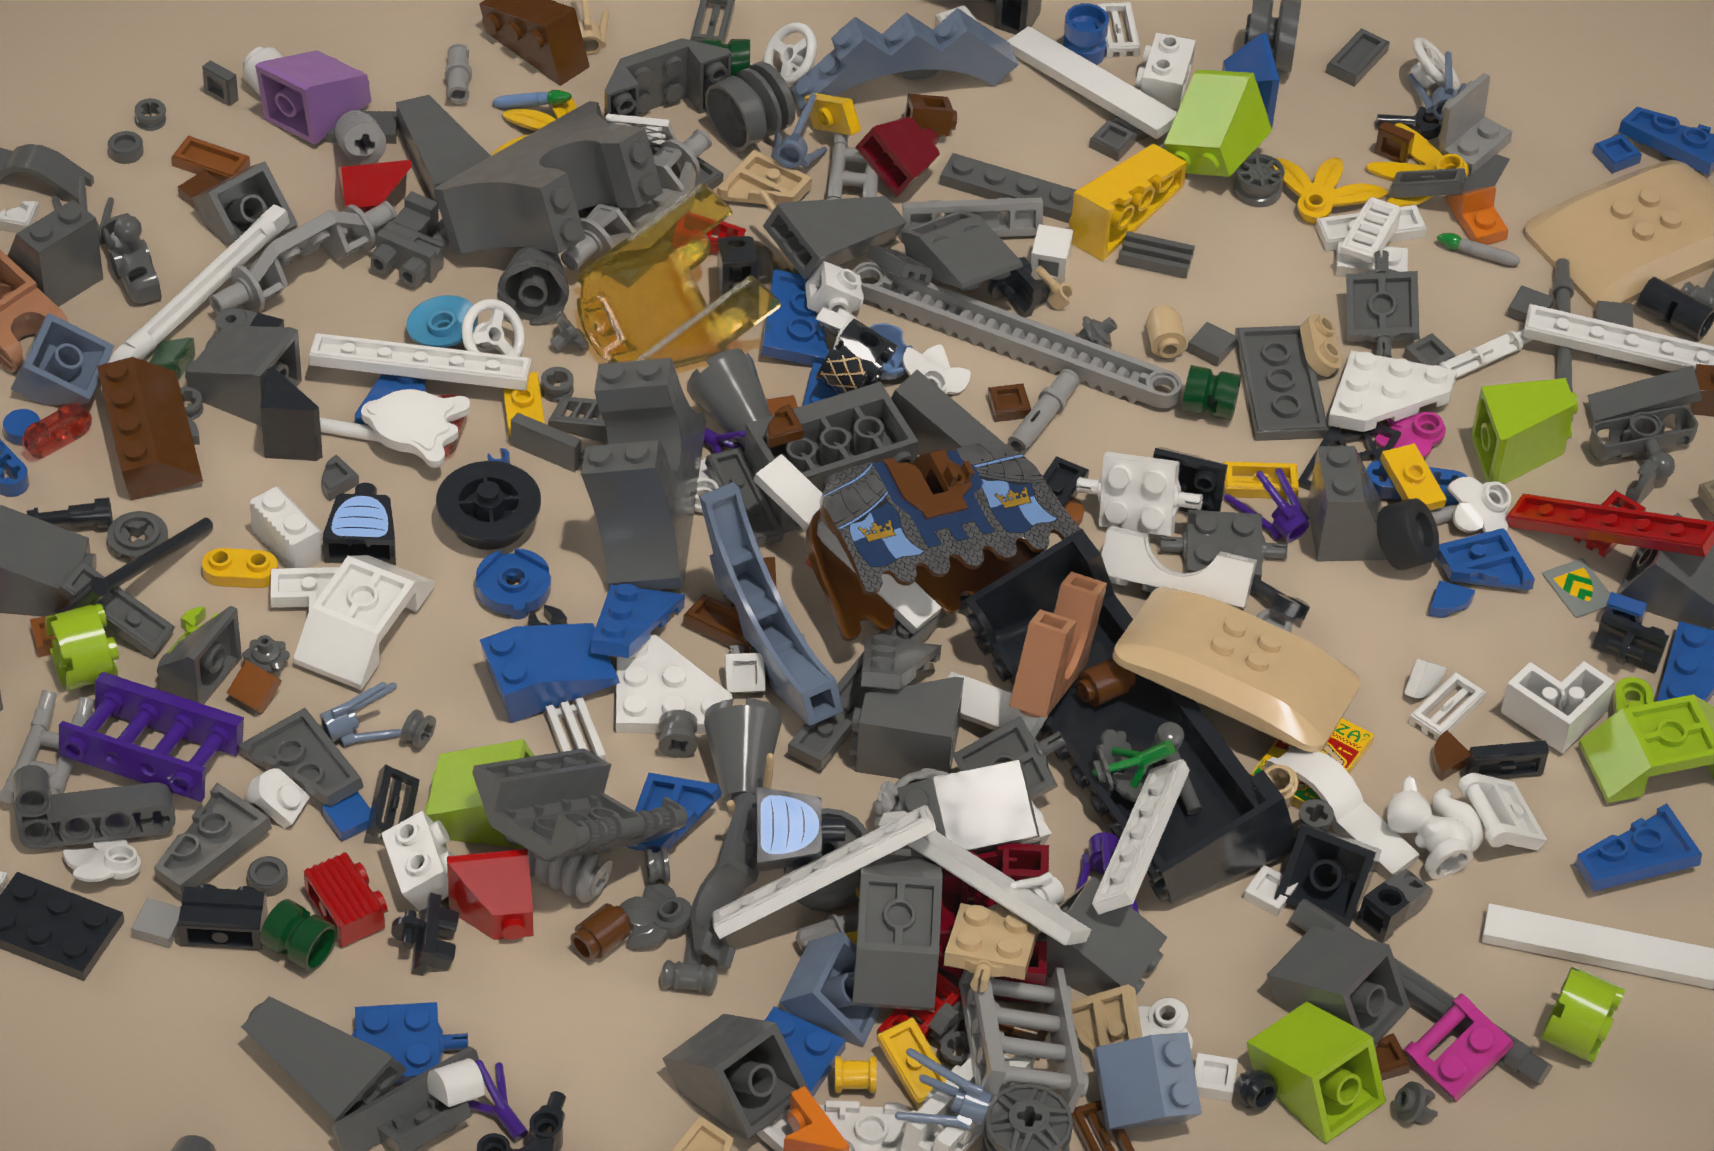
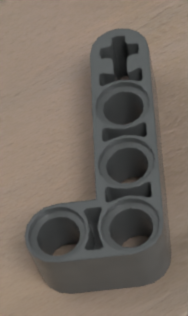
[13,765,176,849]

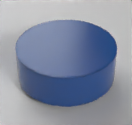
[3,409,41,445]

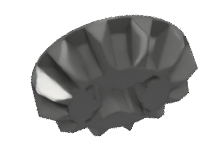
[107,511,168,561]

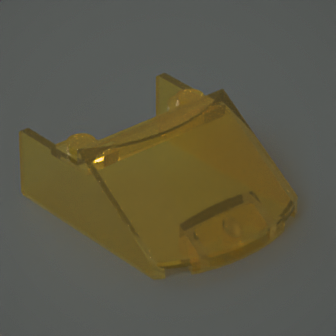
[577,183,781,368]

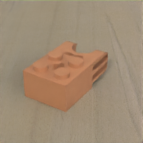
[0,250,68,373]

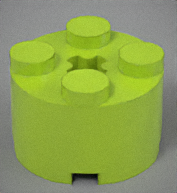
[45,604,119,691]
[1541,967,1625,1063]

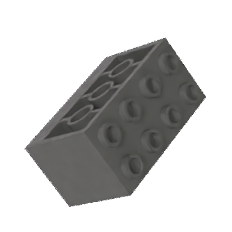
[745,382,919,533]

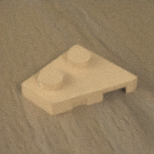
[717,149,812,205]
[1070,984,1143,1058]

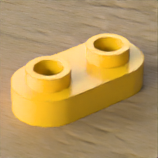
[202,548,278,588]

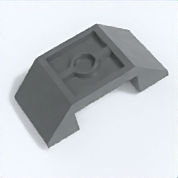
[605,38,731,120]
[852,855,942,1011]

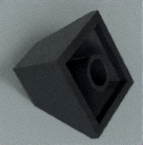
[1275,824,1382,927]

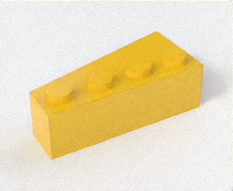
[1069,143,1187,261]

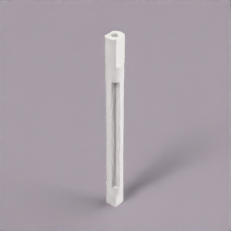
[107,204,290,363]

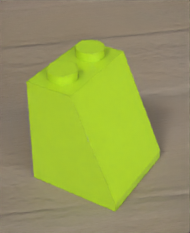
[1164,70,1272,177]
[1471,378,1578,484]
[425,739,535,849]
[1246,1001,1386,1143]

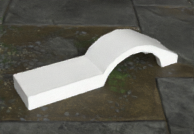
[1266,745,1419,880]

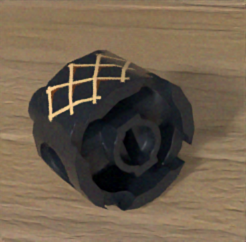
[816,318,898,394]

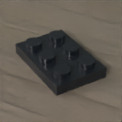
[0,872,124,981]

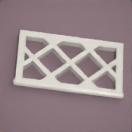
[606,114,677,145]

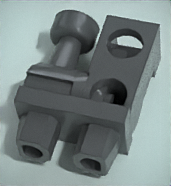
[371,191,450,287]

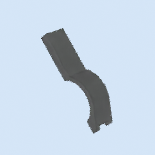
[0,144,94,204]
[690,792,759,970]

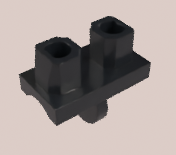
[988,257,1051,317]
[1592,611,1669,672]
[391,892,459,976]

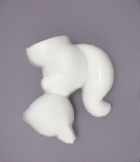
[1387,775,1485,879]

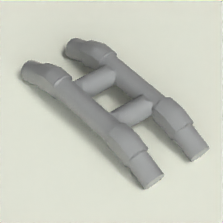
[827,133,879,200]
[0,690,95,803]

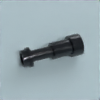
[27,497,113,529]

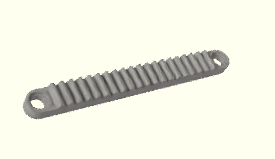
[853,262,1182,408]

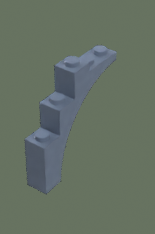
[792,8,1019,111]
[699,482,843,726]

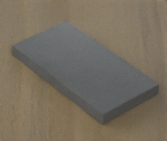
[1235,325,1328,441]

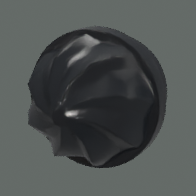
[1235,1069,1278,1111]

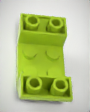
[1579,694,1714,803]

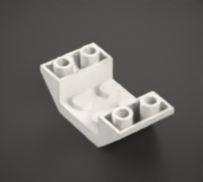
[293,555,435,690]

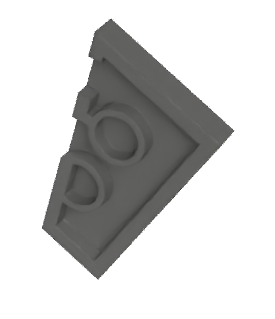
[861,634,942,690]
[238,708,364,807]
[154,783,272,896]

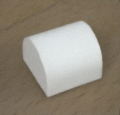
[427,1058,485,1107]

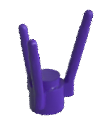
[1224,468,1310,542]
[1076,832,1139,913]

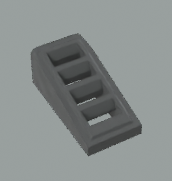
[548,396,608,444]

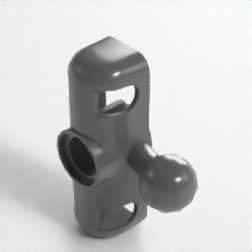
[101,213,162,304]
[1589,405,1699,480]

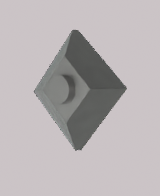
[157,606,242,704]

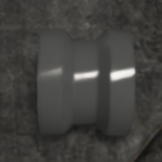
[659,710,697,758]

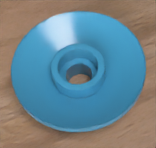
[406,295,478,348]

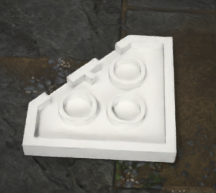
[1328,350,1457,432]
[616,635,732,734]
[756,1100,911,1151]

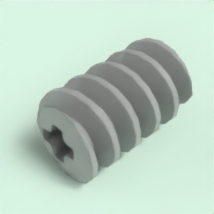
[335,110,386,165]
[525,847,613,903]

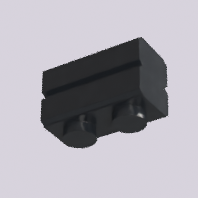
[178,884,268,950]

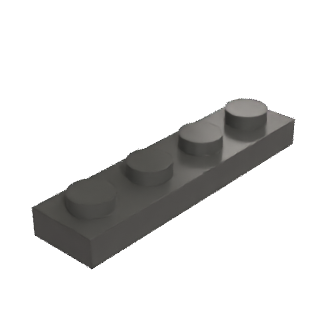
[940,153,1076,223]

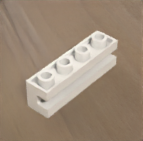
[900,1053,1035,1151]

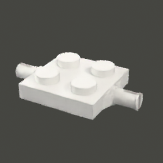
[1076,451,1203,536]

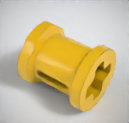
[835,1056,877,1093]

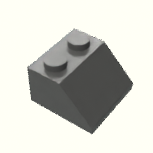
[192,161,298,247]

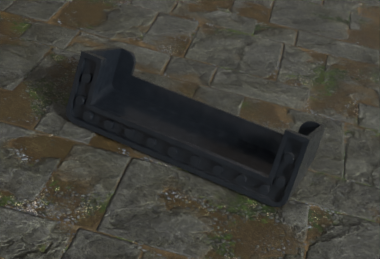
[965,528,1296,904]

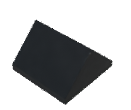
[260,366,323,461]

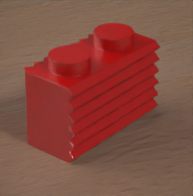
[304,852,388,947]

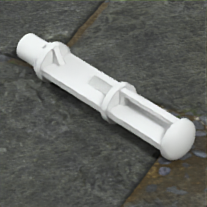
[1438,329,1533,378]

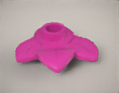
[1375,412,1446,458]

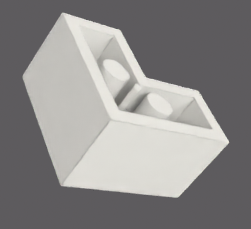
[1501,661,1615,754]

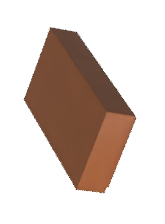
[171,136,250,182]

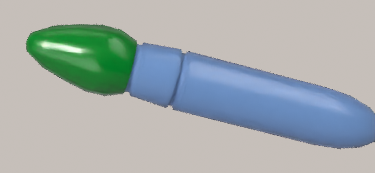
[492,90,572,109]

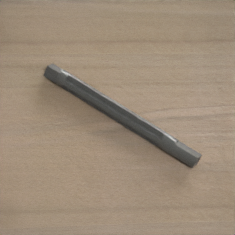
[1290,899,1553,1083]

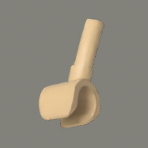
[1035,266,1073,310]

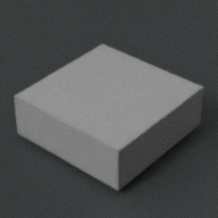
[131,898,181,948]

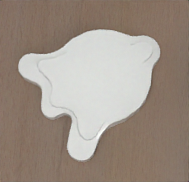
[361,389,470,468]

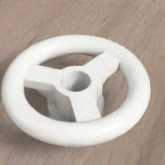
[763,22,817,87]
[1411,37,1460,91]
[462,299,525,357]

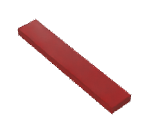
[1506,493,1714,557]

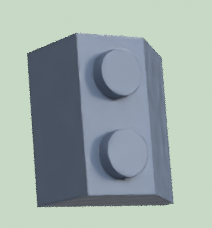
[10,313,115,405]
[779,932,882,1046]
[1093,1032,1202,1130]

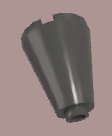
[497,247,569,325]
[687,348,772,448]
[704,698,782,805]

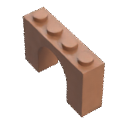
[1009,572,1107,718]

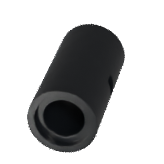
[1637,276,1714,340]

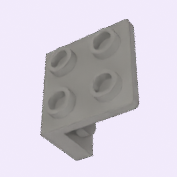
[1438,73,1512,175]

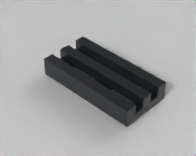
[1465,740,1549,779]
[366,764,420,840]

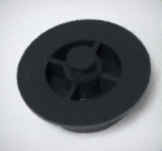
[436,461,541,550]

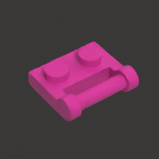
[1403,993,1514,1102]

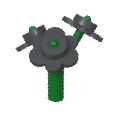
[1092,729,1175,802]

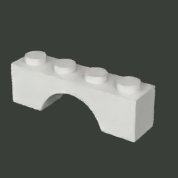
[1101,526,1257,608]

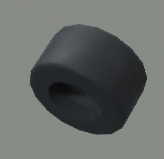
[1377,498,1439,570]

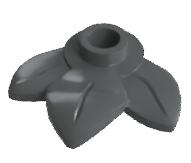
[619,884,692,949]

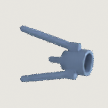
[1408,51,1466,121]
[771,93,827,169]
[320,682,402,747]
[895,1048,992,1131]

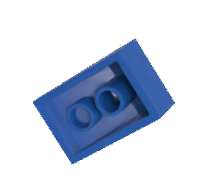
[480,623,620,723]

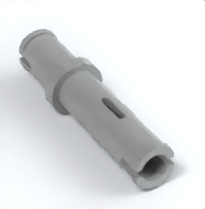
[1007,369,1080,455]

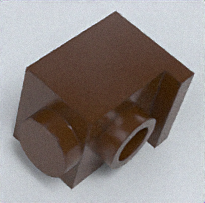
[904,93,957,137]

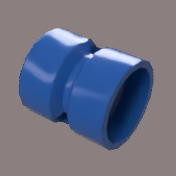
[1062,3,1109,65]

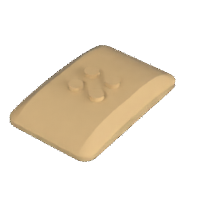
[1524,159,1714,309]
[1112,587,1361,752]

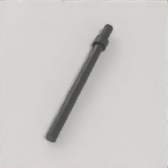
[1552,258,1574,421]

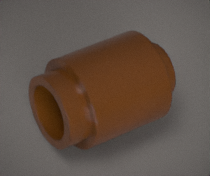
[1076,658,1136,707]
[570,903,631,961]

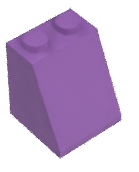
[255,50,372,145]

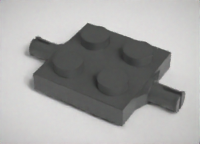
[1346,250,1420,358]
[1160,510,1288,580]
[952,717,1067,801]

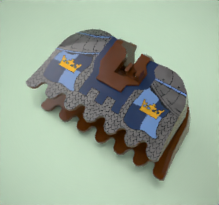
[806,443,1080,641]

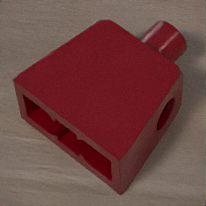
[855,117,940,198]

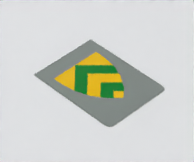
[1542,558,1610,617]

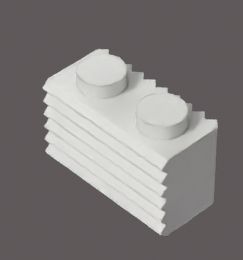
[250,486,324,568]

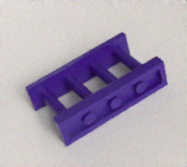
[58,672,244,802]

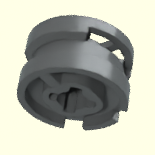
[1233,154,1285,207]

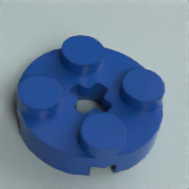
[476,549,551,620]

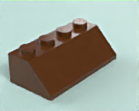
[97,357,203,500]

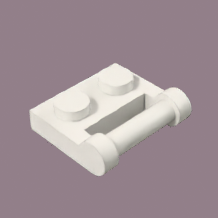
[1457,773,1548,851]

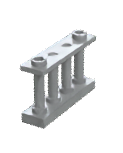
[959,967,1089,1113]

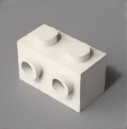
[1135,33,1196,110]
[381,811,454,911]

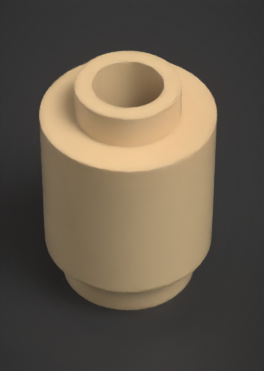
[1146,305,1186,358]

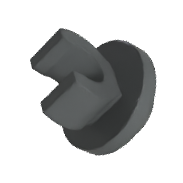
[1394,1081,1438,1124]

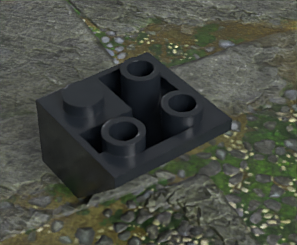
[1153,447,1228,512]

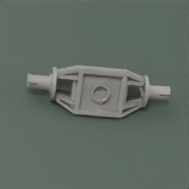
[561,129,712,271]
[209,201,396,314]

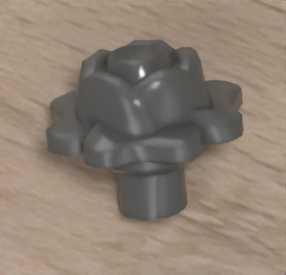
[1079,316,1118,349]
[242,635,290,673]

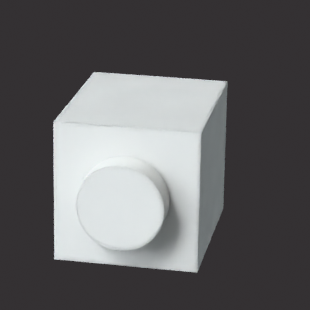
[1031,224,1073,284]

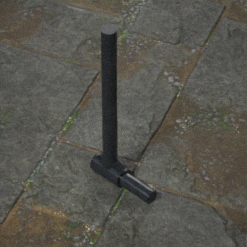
[57,517,213,614]

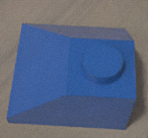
[1222,33,1280,128]

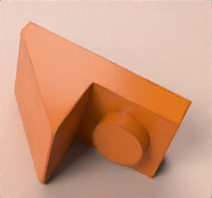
[1446,186,1508,245]
[783,1086,849,1151]

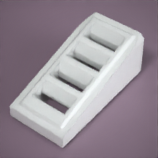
[1340,197,1401,263]

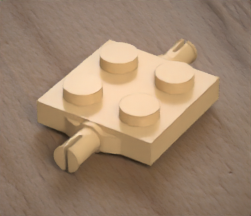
[944,902,1039,993]

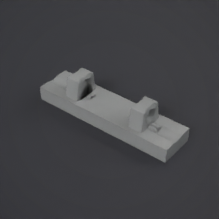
[902,197,1043,237]

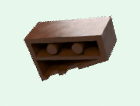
[479,0,590,86]

